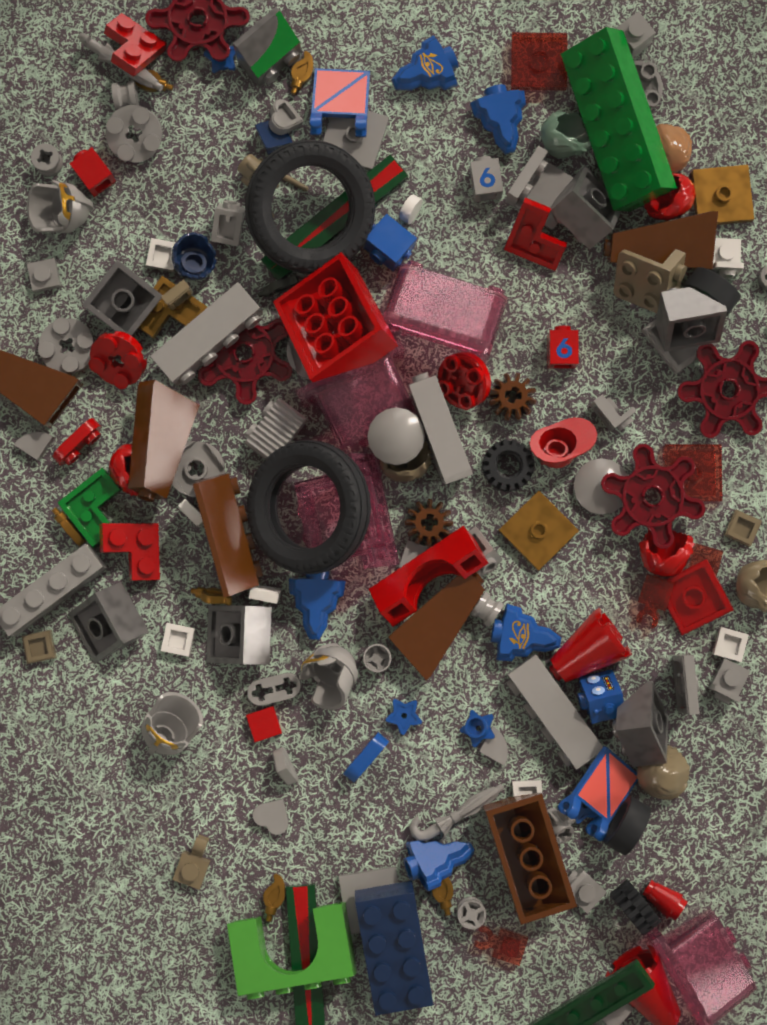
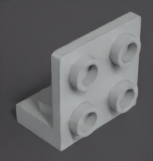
[506,145,573,230]

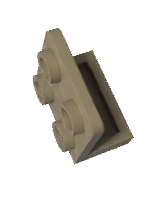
[613,249,687,313]

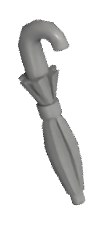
[79,33,164,91]
[409,784,505,841]

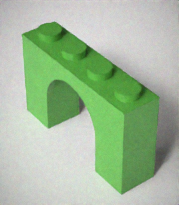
[227,902,357,1000]

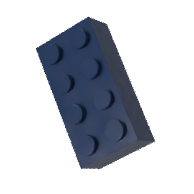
[355,881,434,1016]

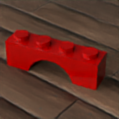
[369,526,489,627]

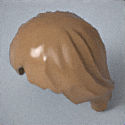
[656,124,692,173]

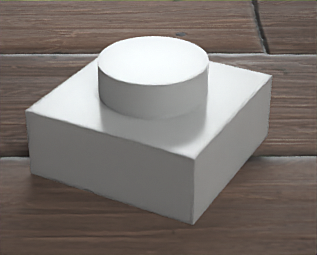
[27,258,62,293]

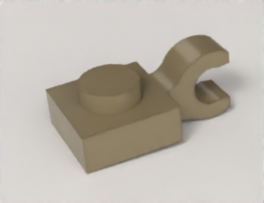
[172,834,211,890]

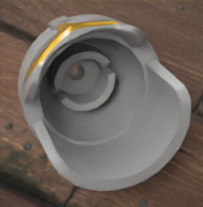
[27,180,94,233]
[299,643,358,710]
[141,692,203,756]

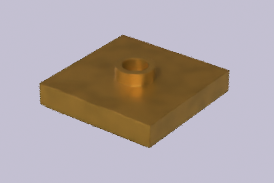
[691,165,754,225]
[498,491,579,571]

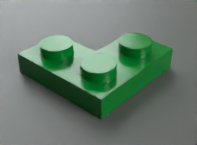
[58,467,122,548]

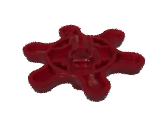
[145,0,250,63]
[198,319,293,405]
[677,340,767,438]
[601,444,706,549]

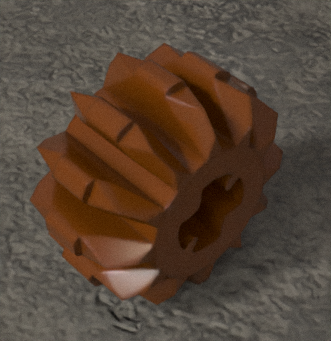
[489,373,536,421]
[405,499,454,548]

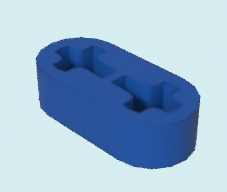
[343,732,389,783]

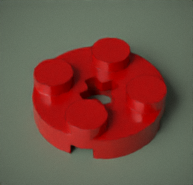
[88,331,147,389]

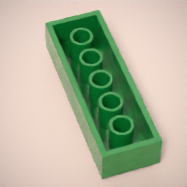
[561,27,677,212]

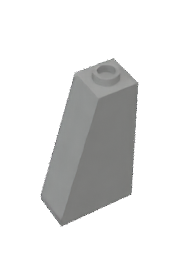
[407,372,473,484]

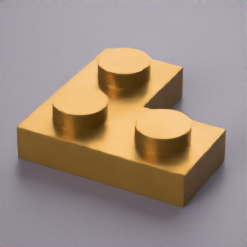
[138,276,208,339]

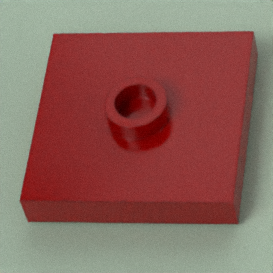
[655,558,734,635]

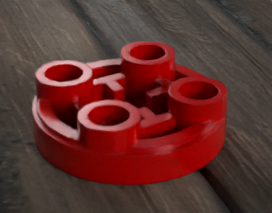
[438,352,491,410]

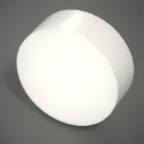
[399,195,423,224]

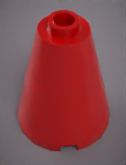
[549,608,632,682]
[606,945,681,1025]

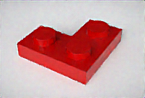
[104,13,167,77]
[504,197,567,271]
[100,523,160,581]

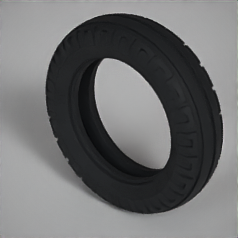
[245,140,375,274]
[247,440,371,574]

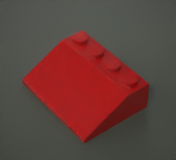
[273,252,398,382]

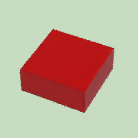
[246,706,283,742]

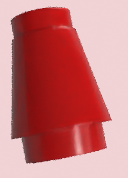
[642,880,688,921]

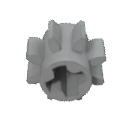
[547,808,576,844]

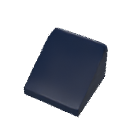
[255,121,292,155]

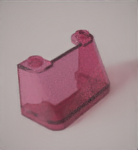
[382,260,508,364]

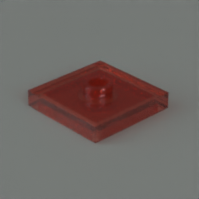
[511,32,568,91]
[663,444,723,502]

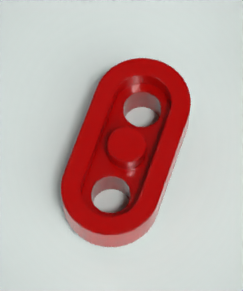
[52,418,102,466]

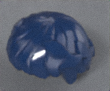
[172,232,217,280]

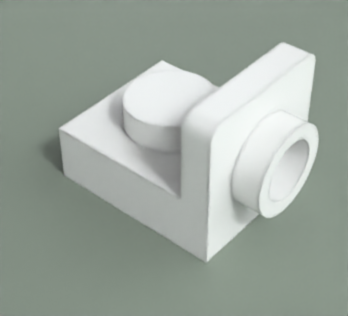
[710,238,744,279]

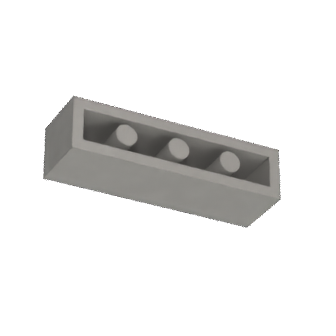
[150,282,263,386]
[0,544,108,637]
[506,654,603,770]

